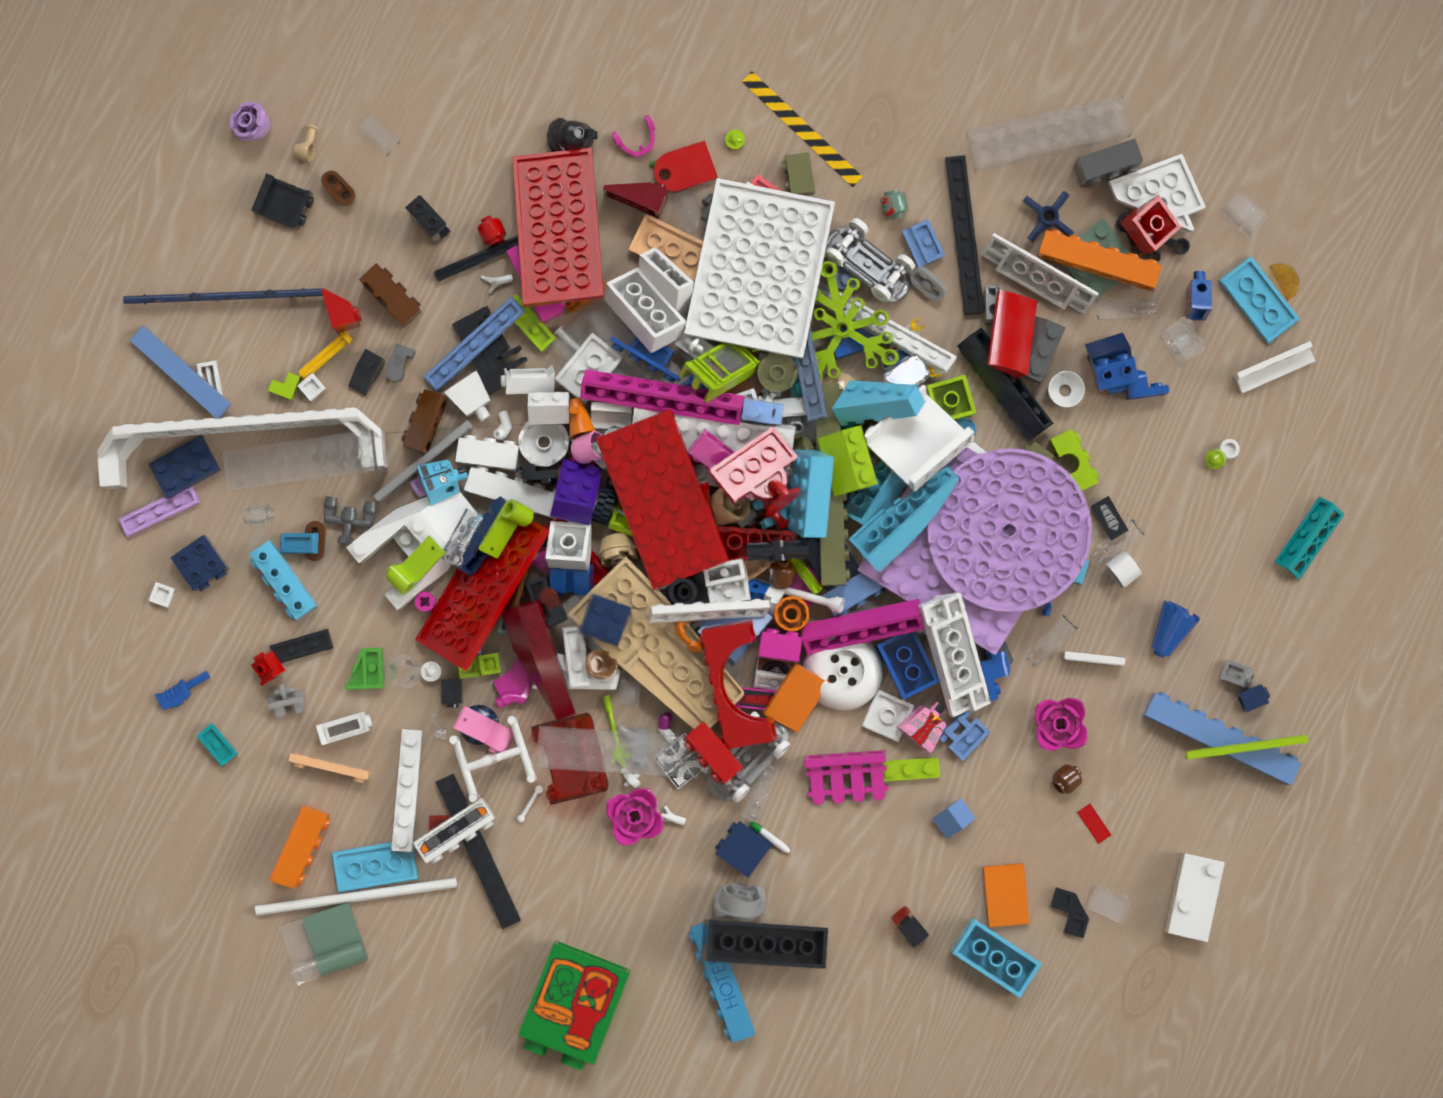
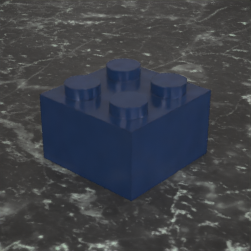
[578,593,632,646]

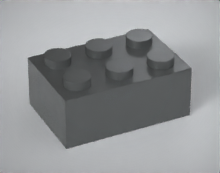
[1074,138,1143,188]

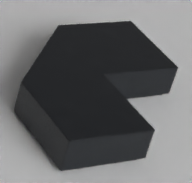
[1050,887,1089,938]

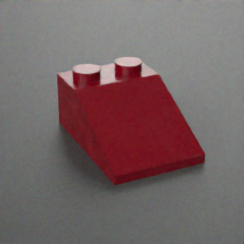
[603,182,668,219]

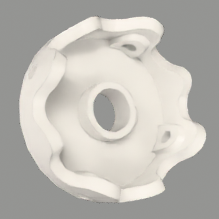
[518,420,569,467]

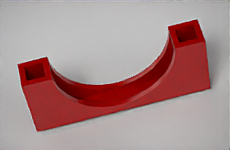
[700,619,777,749]

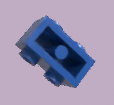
[1091,353,1139,391]

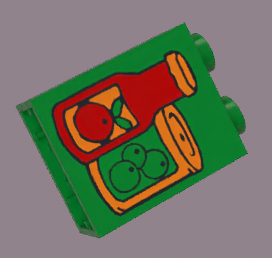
[518,940,631,1071]

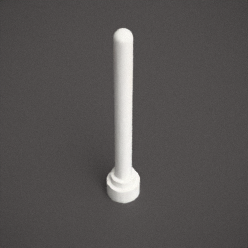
[752,578,845,614]

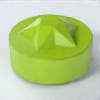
[725,129,745,150]
[1205,449,1226,470]

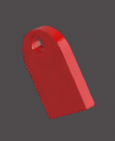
[654,140,718,193]

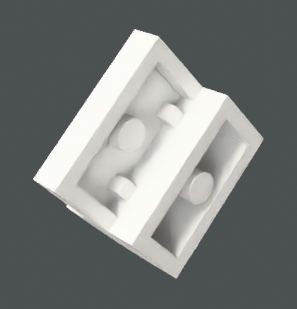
[703,559,751,603]

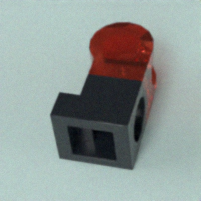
[539,587,569,627]

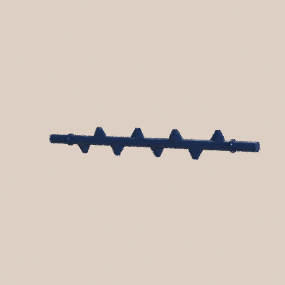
[123,288,324,305]

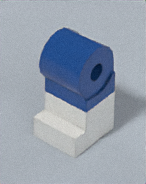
[748,579,785,615]

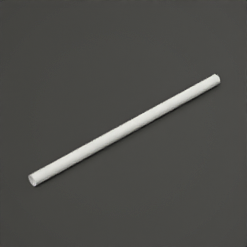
[255,878,458,916]

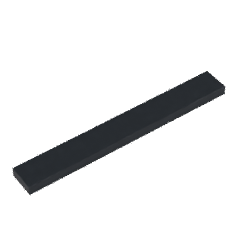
[945,155,985,315]

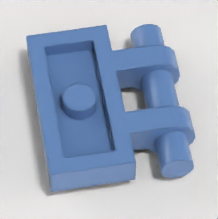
[939,711,991,761]

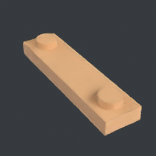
[289,753,371,783]

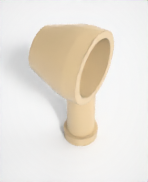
[293,125,318,162]

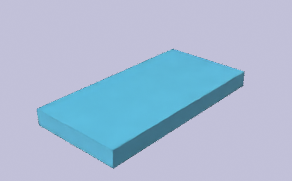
[1219,256,1300,344]
[332,842,419,892]

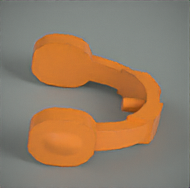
[674,621,704,653]

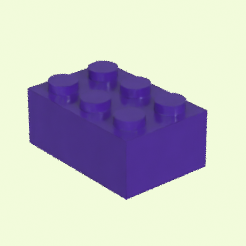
[550,459,602,525]

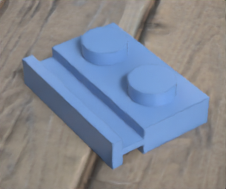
[902,219,945,267]

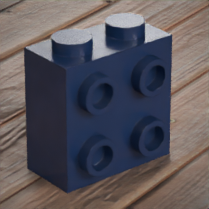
[170,534,229,592]
[715,820,772,878]

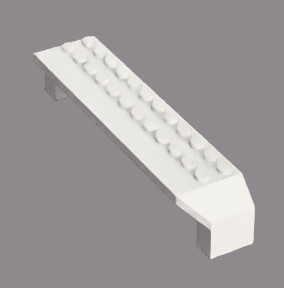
[97,408,388,490]

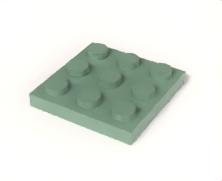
[1063,218,1130,301]

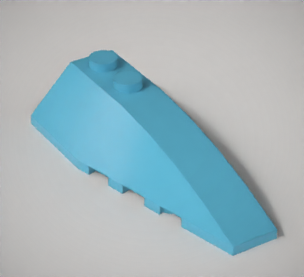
[849,466,959,572]

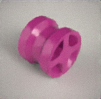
[415,591,436,612]

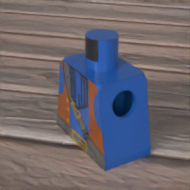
[1186,271,1212,321]

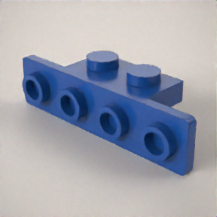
[609,336,681,383]

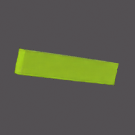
[1184,735,1309,760]

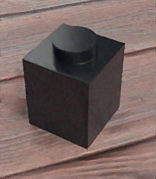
[441,679,463,708]
[897,915,929,948]

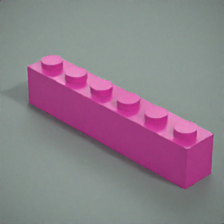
[802,599,925,655]

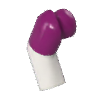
[658,712,677,743]

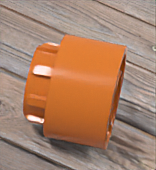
[772,596,809,632]

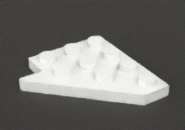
[1108,154,1206,233]

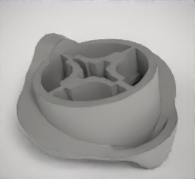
[714,883,766,921]

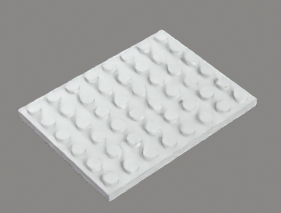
[684,178,835,359]

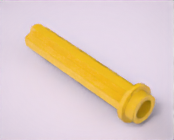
[298,330,353,380]

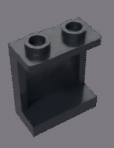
[251,173,314,231]
[405,195,451,245]

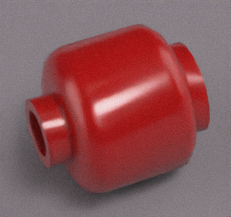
[477,215,506,247]

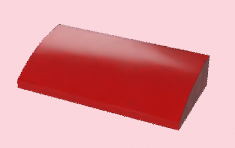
[987,290,1037,378]

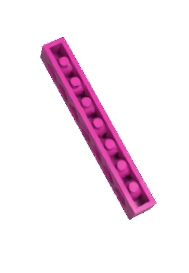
[580,369,745,425]

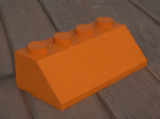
[269,804,331,889]

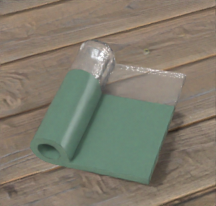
[279,902,368,985]

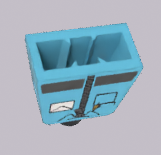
[417,460,468,506]

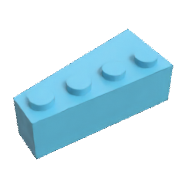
[832,380,925,426]

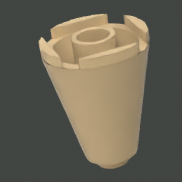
[710,488,750,526]

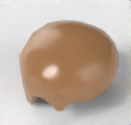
[585,649,618,680]

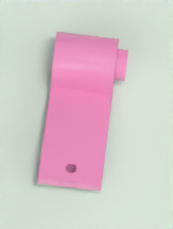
[453,706,514,754]

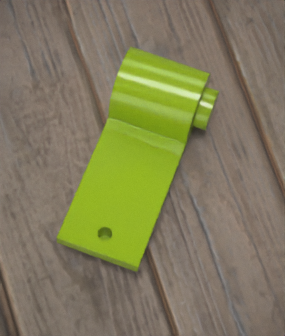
[478,499,534,559]
[385,535,446,595]

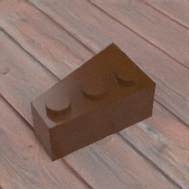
[359,263,422,328]

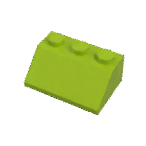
[817,425,878,497]

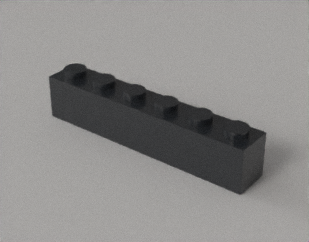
[957,327,1054,442]

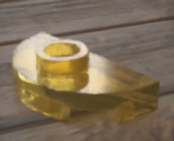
[1270,263,1300,301]

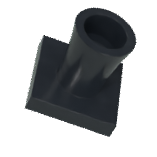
[667,571,710,605]

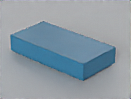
[280,533,319,554]

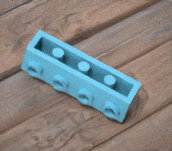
[249,540,318,620]

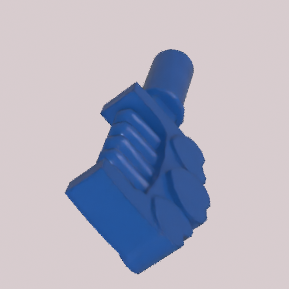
[155,671,210,710]

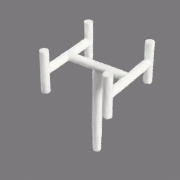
[450,716,537,802]

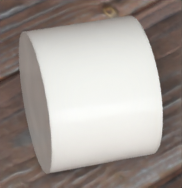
[1105,551,1142,589]

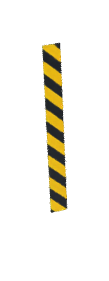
[742,71,863,187]

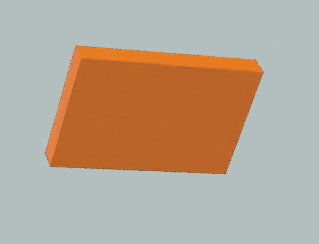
[763,663,830,732]
[983,863,1029,927]

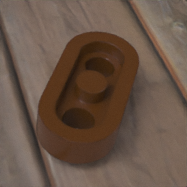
[321,171,356,206]
[304,521,326,561]

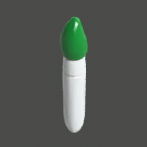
[749,821,790,853]

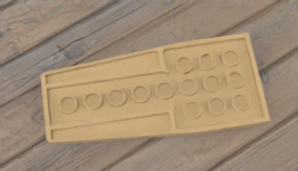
[567,556,744,729]

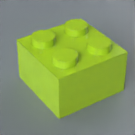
[926,375,977,421]

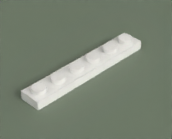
[647,599,770,623]
[391,729,423,852]

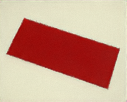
[1077,803,1111,844]

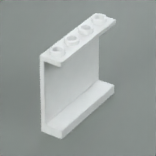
[864,385,974,492]

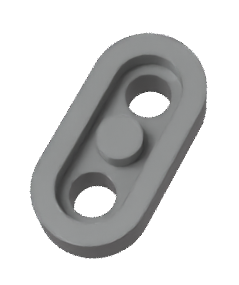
[910,267,947,301]

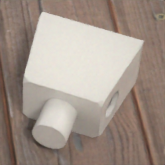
[445,371,491,422]

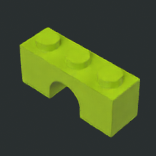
[1048,429,1099,491]

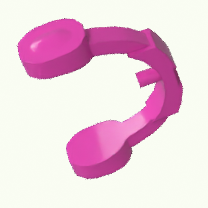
[611,115,656,157]

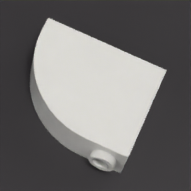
[639,247,694,319]

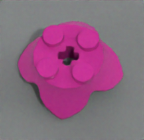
[1034,698,1088,751]
[606,788,663,845]

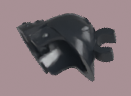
[546,118,598,152]

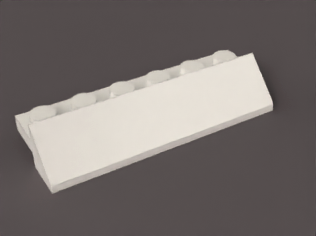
[981,233,1099,315]
[918,592,991,717]

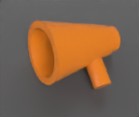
[569,398,596,439]

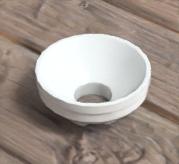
[1048,371,1085,408]

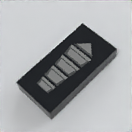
[1091,496,1129,541]

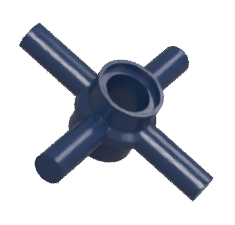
[1022,191,1074,243]

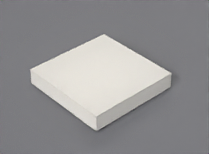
[862,690,915,742]

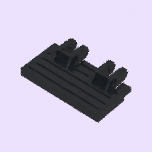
[452,306,528,395]

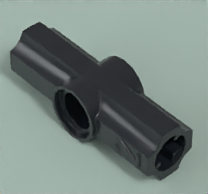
[747,540,809,561]

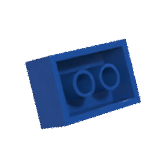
[876,632,940,700]

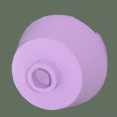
[230,102,271,141]

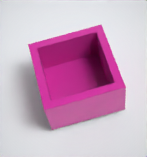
[758,628,802,662]

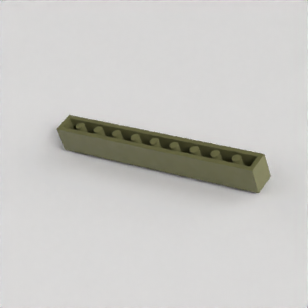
[816,383,850,587]

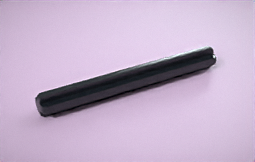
[434,235,519,282]

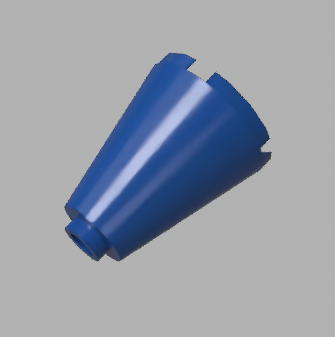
[1151,600,1201,658]

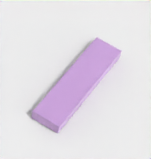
[118,486,201,537]

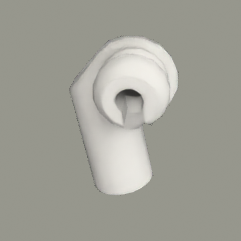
[493,410,512,440]

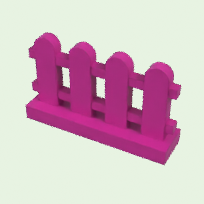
[804,750,889,805]

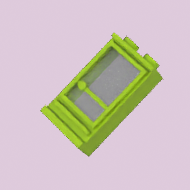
[679,343,760,403]

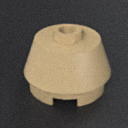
[598,533,638,568]

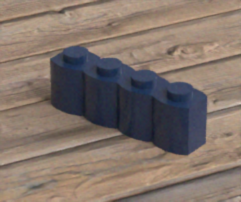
[450,496,508,576]

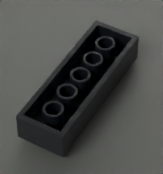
[702,920,828,969]

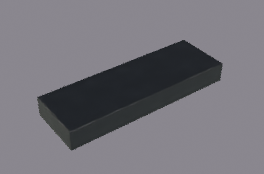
[270,629,334,663]

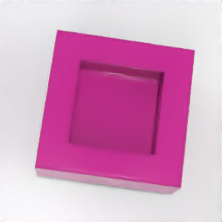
[532,548,551,577]

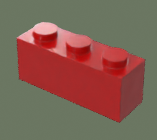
[683,721,743,785]

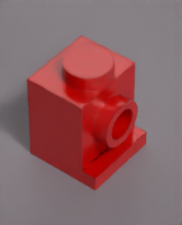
[251,651,286,686]

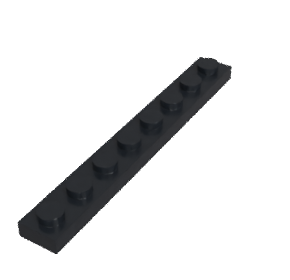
[435,773,521,929]

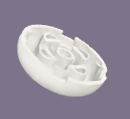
[803,636,883,711]

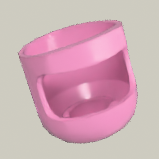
[571,431,604,464]

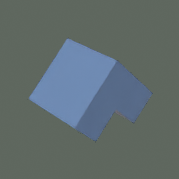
[932,798,975,839]

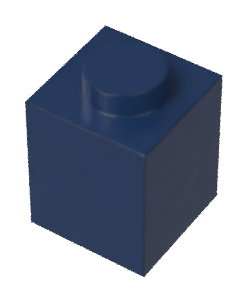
[1236,684,1270,712]

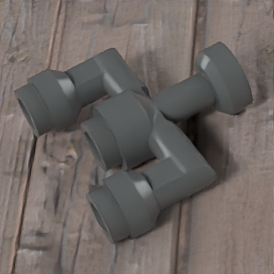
[323,496,378,544]

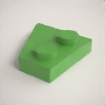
[345,648,385,690]

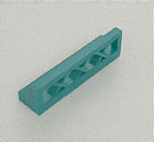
[1274,497,1345,580]

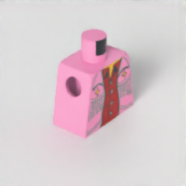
[897,702,946,753]

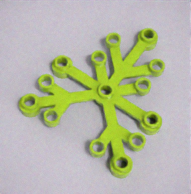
[812,261,899,382]

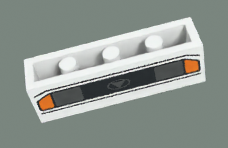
[413,798,496,864]

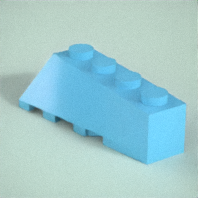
[843,460,906,526]

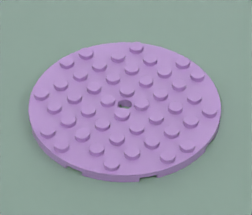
[928,449,1092,612]

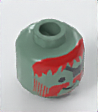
[880,189,908,220]

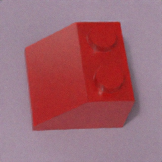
[1120,195,1181,254]
[321,289,362,333]

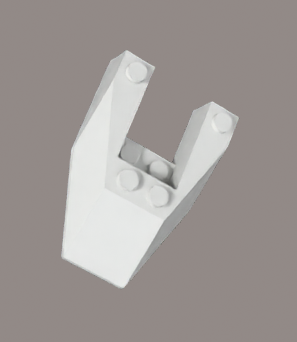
[346,491,481,610]

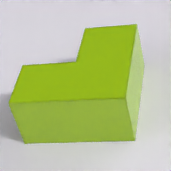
[268,372,302,401]

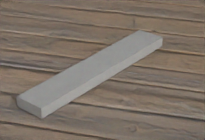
[374,420,473,503]

